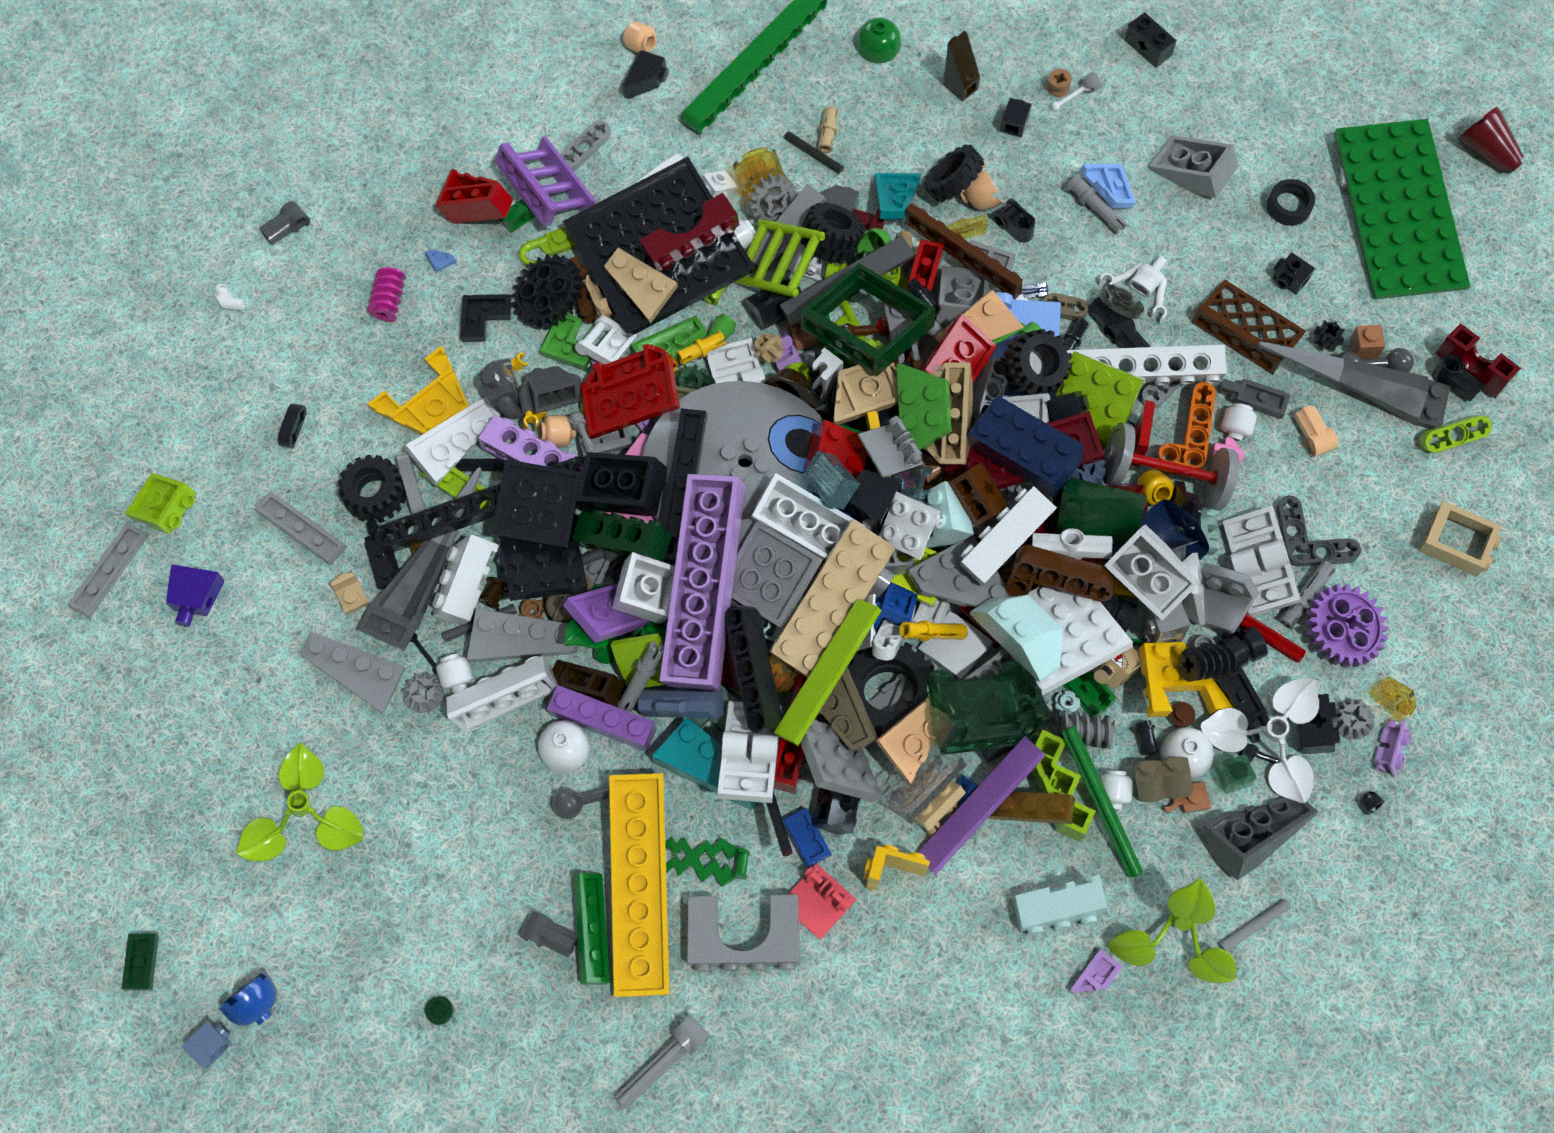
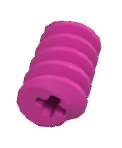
[367,267,406,322]

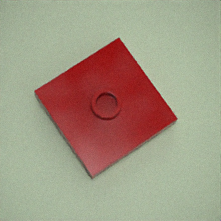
[1131,400,1155,467]

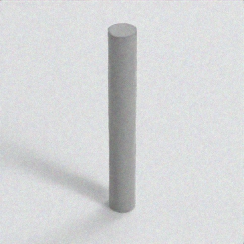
[1219,899,1291,952]

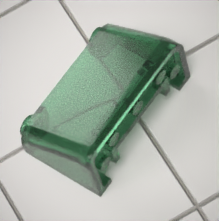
[926,661,1050,755]

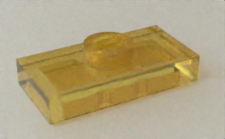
[946,214,988,240]

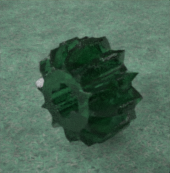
[675,364,712,390]

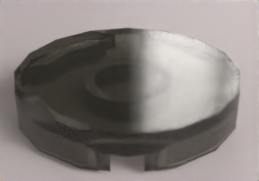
[1099,284,1144,319]

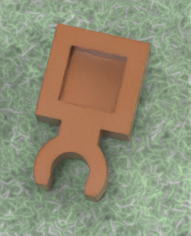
[1163,782,1211,814]

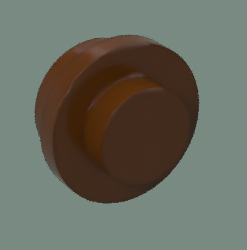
[1168,702,1196,728]

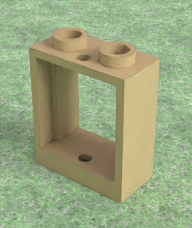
[1419,501,1502,577]

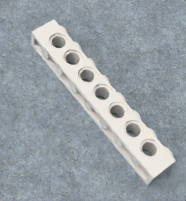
[1030,345,1227,389]

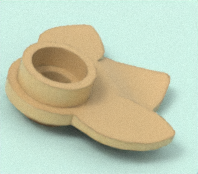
[585,275,614,318]

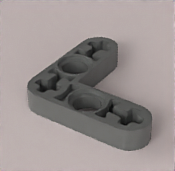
[1277,495,1361,567]

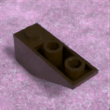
[943,31,980,102]

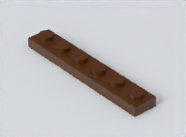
[905,203,1023,300]

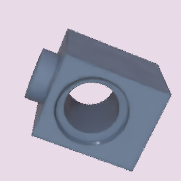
[182,1021,232,1069]

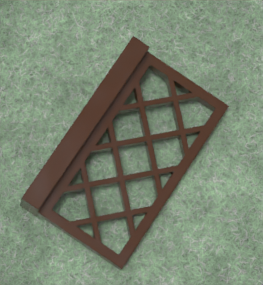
[1191,280,1306,375]

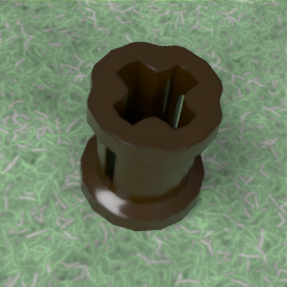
[478,577,508,610]

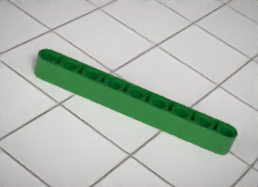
[681,0,827,134]

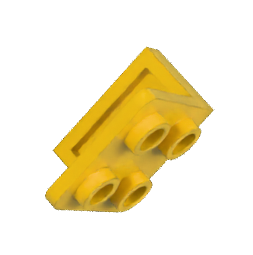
[863,844,930,891]

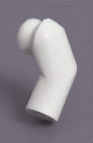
[214,284,246,311]

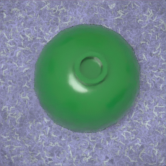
[856,17,901,64]

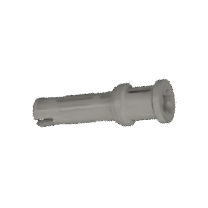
[1065,173,1128,234]

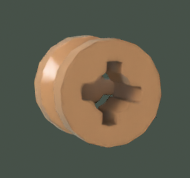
[1047,69,1072,97]

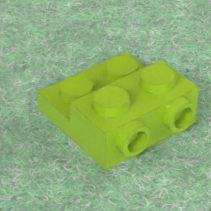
[125,473,197,535]

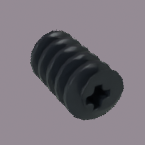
[1178,644,1238,682]

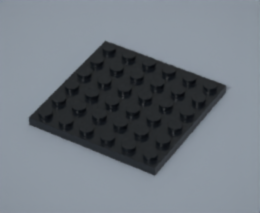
[563,156,755,338]

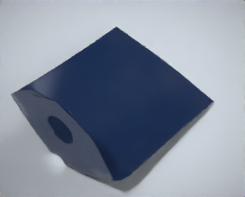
[1104,499,1209,599]

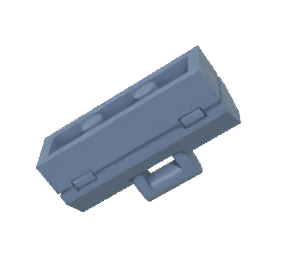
[638,688,724,719]

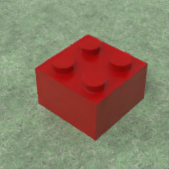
[803,420,867,488]

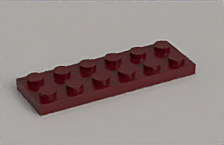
[945,411,1105,490]

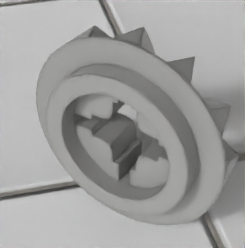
[402,671,444,713]
[1332,698,1375,739]

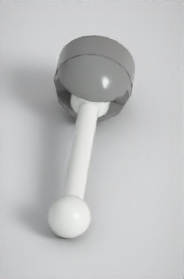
[1051,72,1102,111]

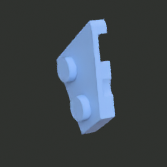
[1079,164,1136,208]

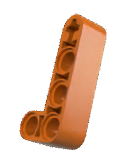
[1156,382,1216,477]

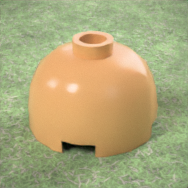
[961,164,1002,210]

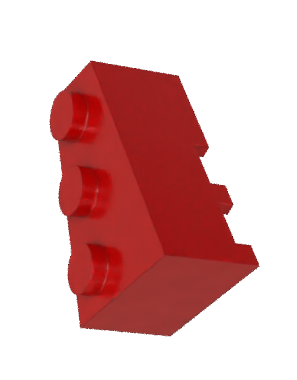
[435,169,513,223]

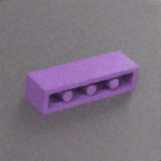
[547,685,657,752]

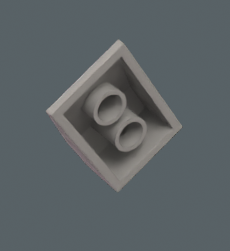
[1149,135,1238,198]
[936,265,989,328]

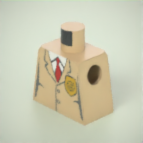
[1091,647,1141,689]

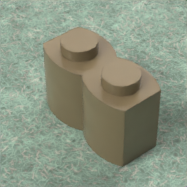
[1134,757,1193,802]

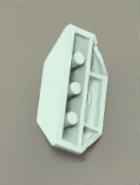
[970,595,1063,682]

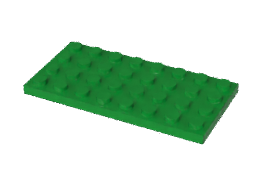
[1334,119,1470,300]

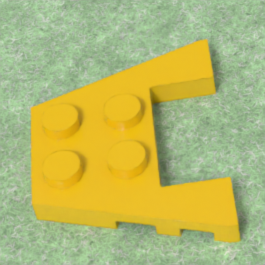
[368,346,469,435]
[1139,642,1233,717]

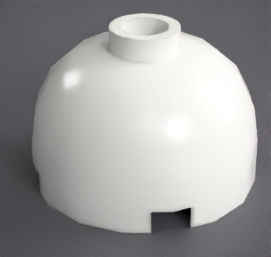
[538,720,591,773]
[1159,727,1214,781]

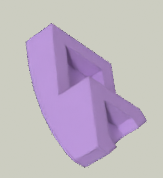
[776,326,802,371]
[1070,949,1123,993]

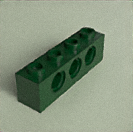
[572,509,672,562]

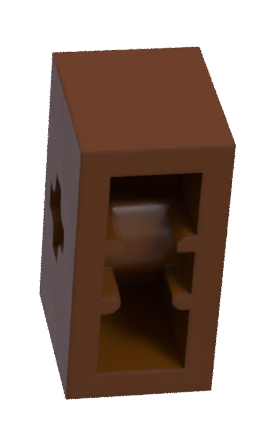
[949,462,1009,527]

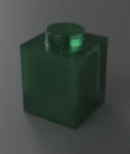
[1215,754,1257,794]

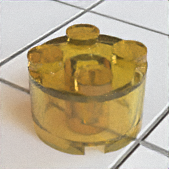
[732,147,786,201]

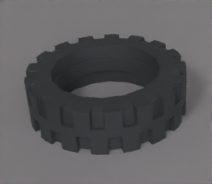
[923,144,984,202]

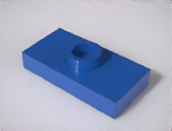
[783,807,832,868]

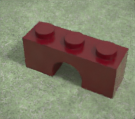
[1435,323,1521,398]

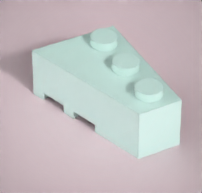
[1013,875,1108,936]

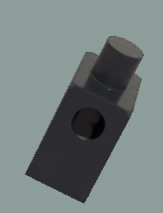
[836,470,902,531]

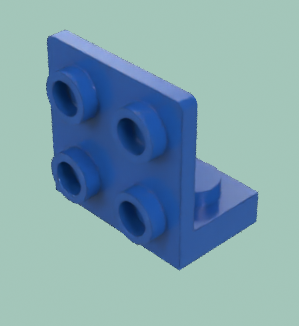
[874,582,918,632]

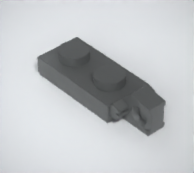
[1218,378,1290,419]

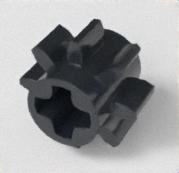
[1313,320,1345,352]

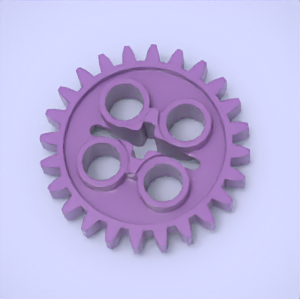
[1305,584,1389,668]

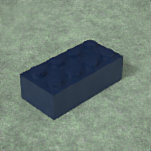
[968,395,1084,497]

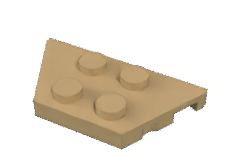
[833,363,899,425]

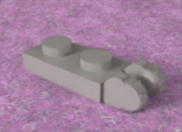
[884,303,919,364]

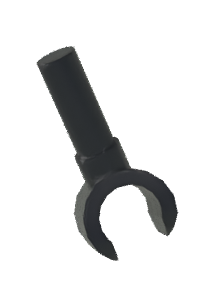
[1238,744,1278,764]

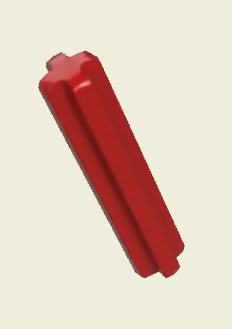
[1239,613,1306,663]

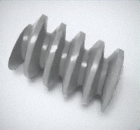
[1058,710,1115,750]

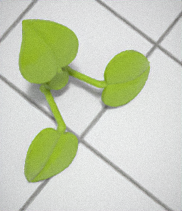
[236,743,364,862]
[1106,878,1237,983]

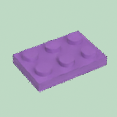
[563,583,650,643]

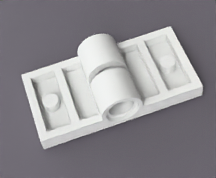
[706,338,766,384]
[1223,506,1302,617]
[717,701,782,803]

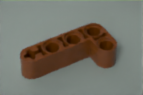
[1006,545,1115,602]

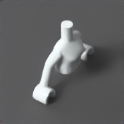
[1099,256,1167,323]

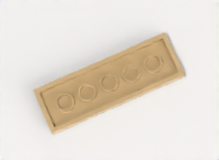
[768,519,896,678]

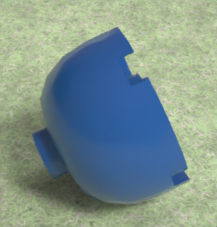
[218,971,277,1026]

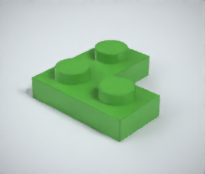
[540,313,592,371]

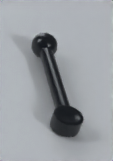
[410,632,438,674]

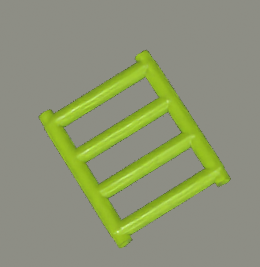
[735,219,825,297]

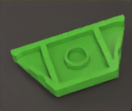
[897,363,952,451]

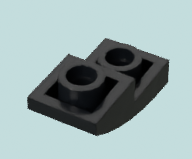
[1169,480,1203,528]

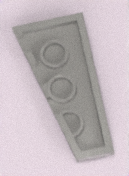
[300,632,406,715]

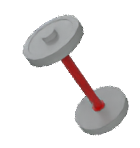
[1103,423,1239,511]

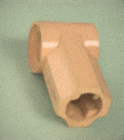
[1294,405,1339,457]

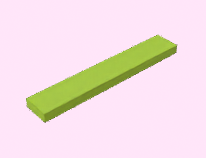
[774,598,881,746]

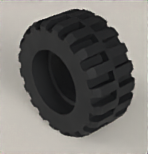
[847,642,940,743]

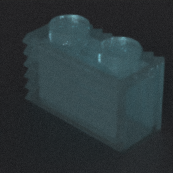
[803,451,860,510]

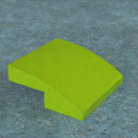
[611,633,665,688]

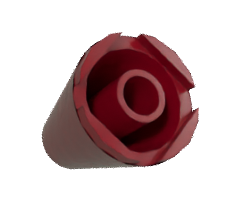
[1459,106,1524,173]

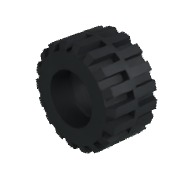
[800,202,864,263]
[1002,329,1072,395]
[338,455,406,523]

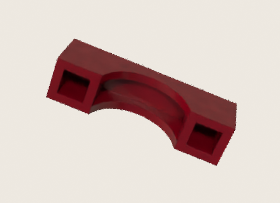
[640,192,740,271]

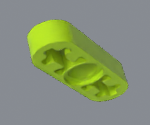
[1419,415,1492,453]

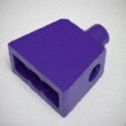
[166,564,225,627]

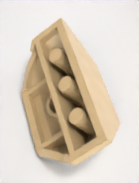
[926,363,973,465]

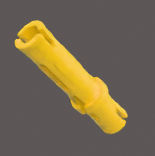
[899,620,968,641]

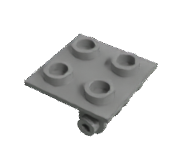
[858,416,923,478]

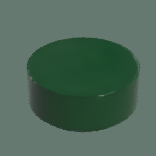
[425,996,454,1025]

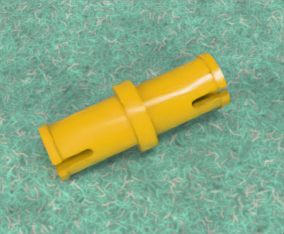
[676,331,726,366]

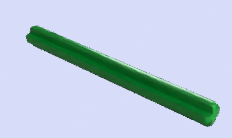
[1062,726,1143,878]

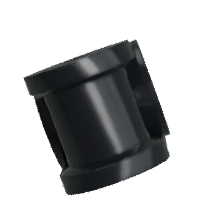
[991,198,1036,243]

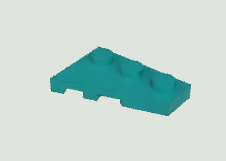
[874,173,921,221]

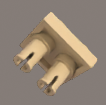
[894,770,966,837]

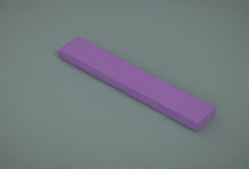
[918,737,1046,875]

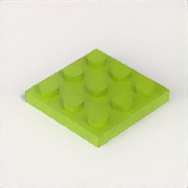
[1050,351,1144,447]

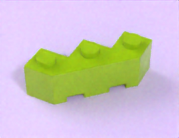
[1032,729,1096,842]

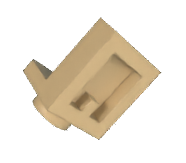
[330,572,370,616]

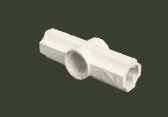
[1032,528,1112,560]

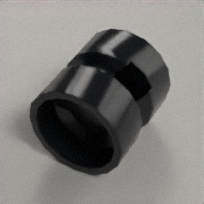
[1101,595,1138,633]
[1218,626,1268,670]

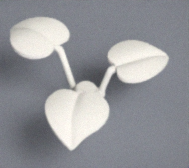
[1200,678,1319,803]

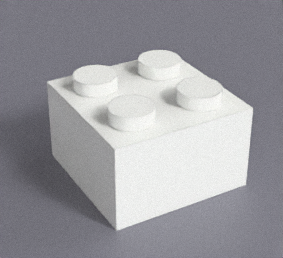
[612,552,675,624]

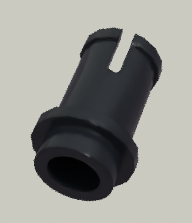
[1134,721,1160,756]

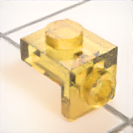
[770,656,797,694]
[1371,676,1417,722]

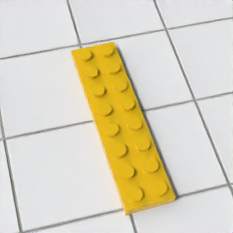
[609,773,670,997]

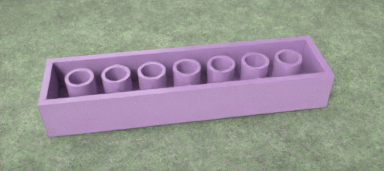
[660,474,746,691]

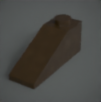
[552,659,627,708]

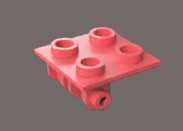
[787,863,857,940]

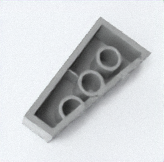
[467,609,579,663]

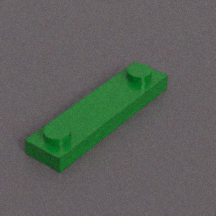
[574,873,610,985]

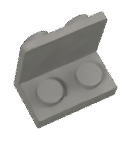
[1192,563,1259,633]

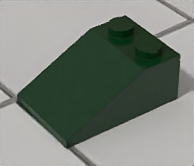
[1056,477,1147,542]

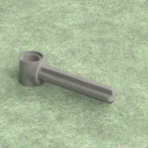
[615,1015,710,1109]

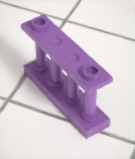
[494,136,596,227]

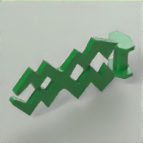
[665,837,750,887]

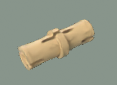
[818,106,839,153]

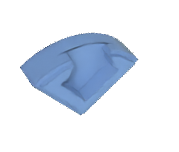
[425,250,457,273]

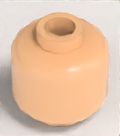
[623,21,657,53]
[539,415,576,447]

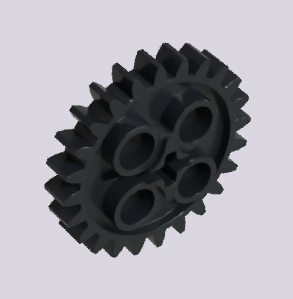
[511,254,584,329]

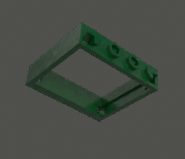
[800,263,935,376]

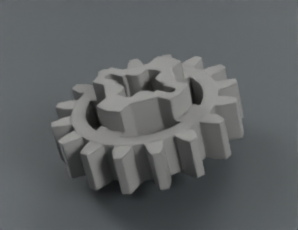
[747,173,798,222]

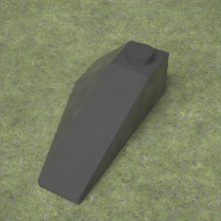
[1203,798,1318,880]

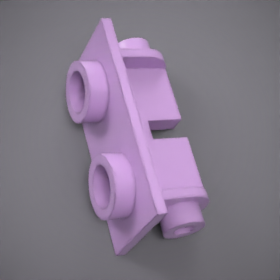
[1374,719,1411,777]

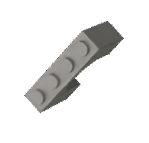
[688,895,800,972]

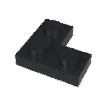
[460,294,512,342]

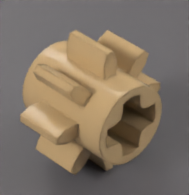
[754,332,784,364]

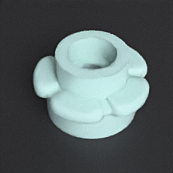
[1055,691,1080,716]

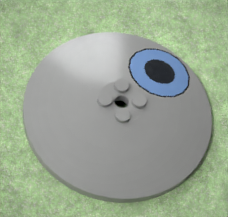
[643,381,842,549]

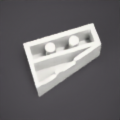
[432,534,499,625]

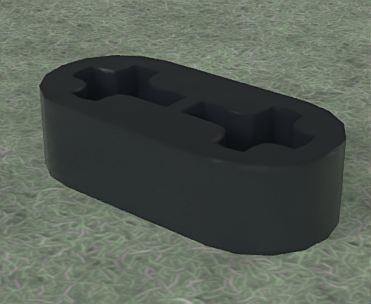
[278,403,306,449]

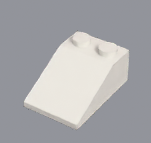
[1104,524,1200,621]

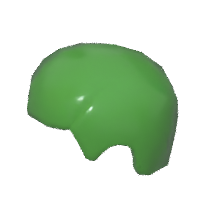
[857,228,892,254]

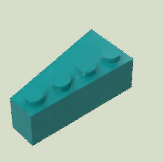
[652,718,758,810]

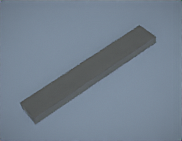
[780,236,915,327]

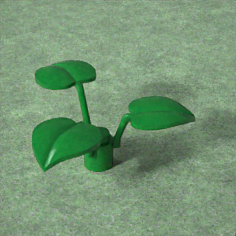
[564,584,667,664]

